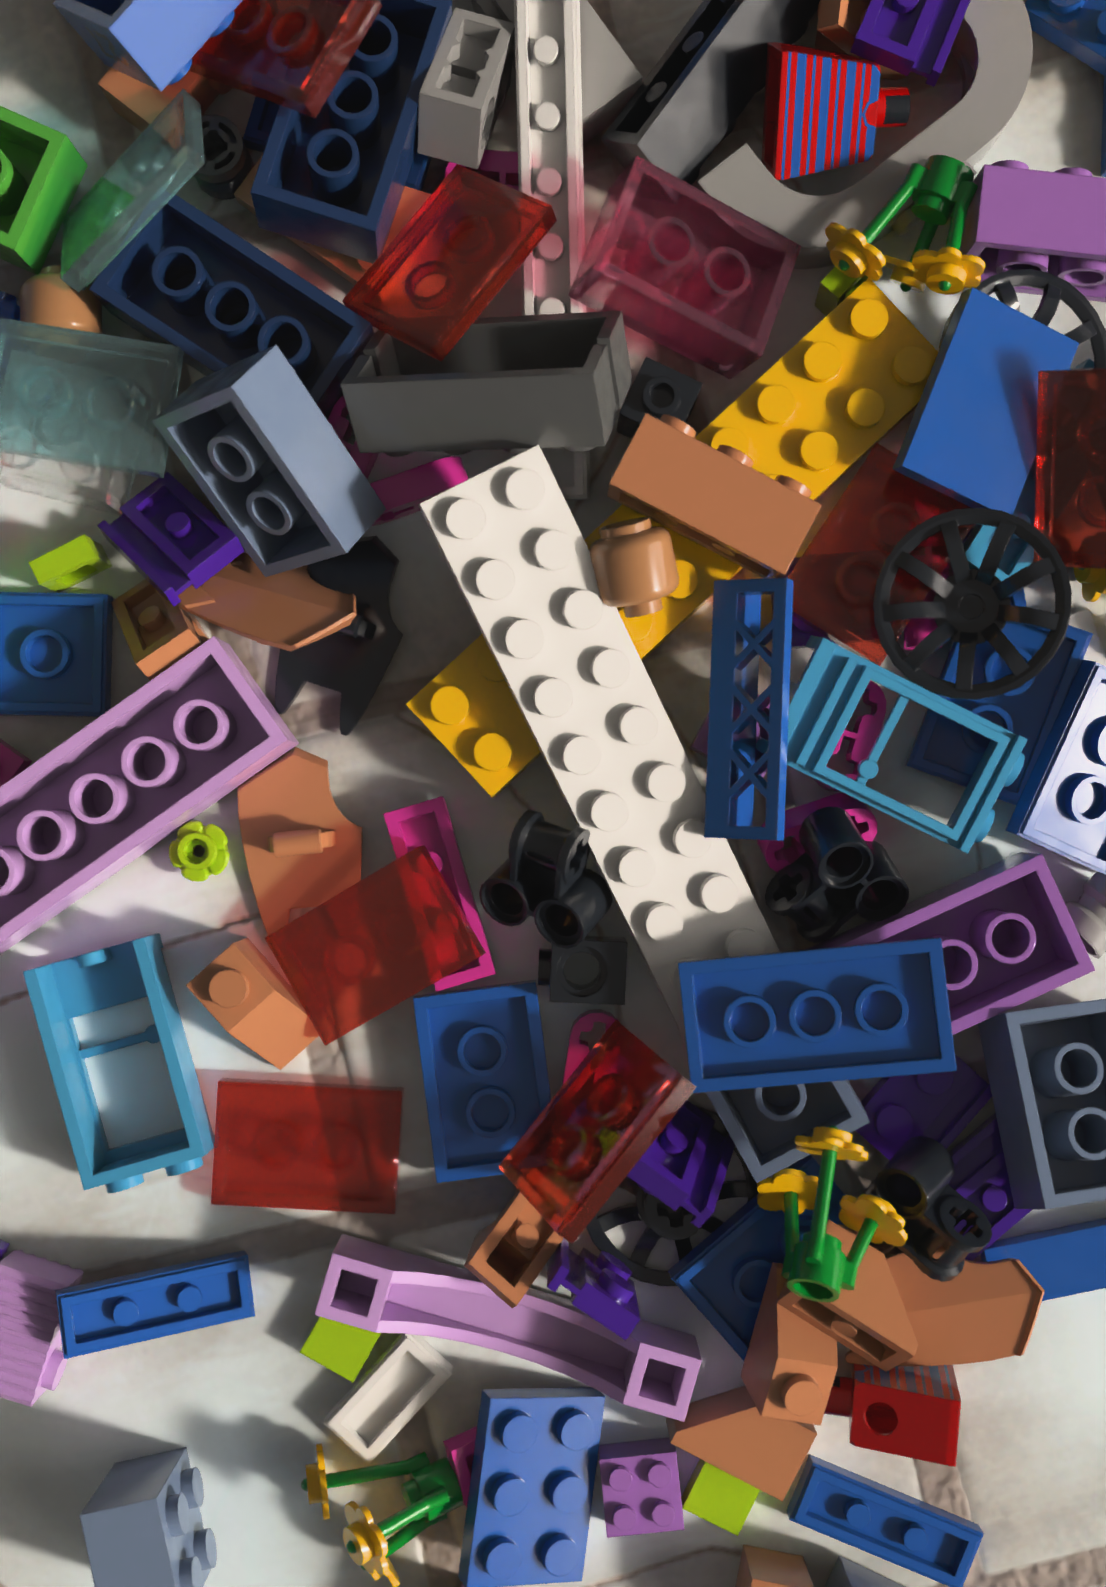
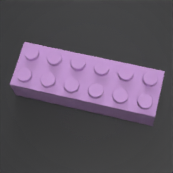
[0,636,299,955]

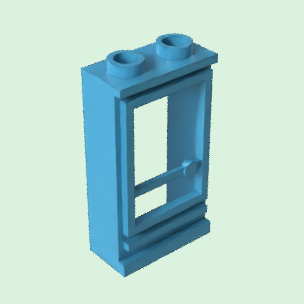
[756,635,1028,854]
[23,933,218,1194]

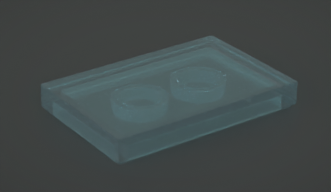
[60,89,205,293]
[0,318,184,478]

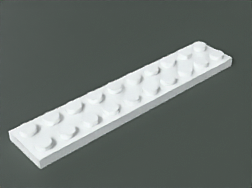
[418,445,780,1046]

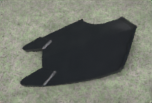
[275,536,404,736]

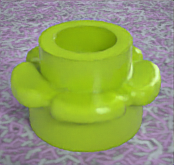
[169,821,230,882]

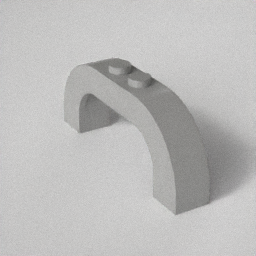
[692,0,1033,269]

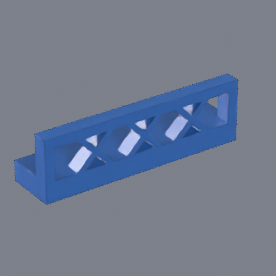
[704,578,794,841]

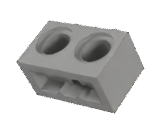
[418,7,515,169]

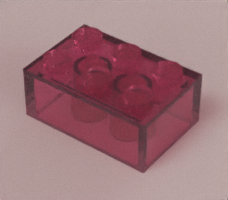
[568,155,801,380]

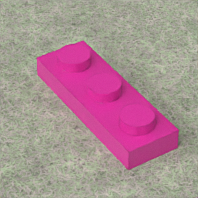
[383,796,496,992]

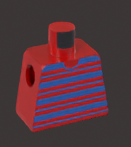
[761,42,910,180]
[824,1364,961,1467]

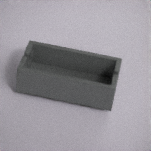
[341,310,632,457]

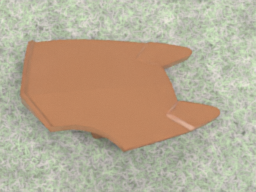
[156,552,356,651]
[237,747,363,950]
[845,1245,1045,1366]

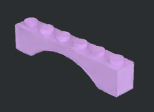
[314,1233,702,1422]

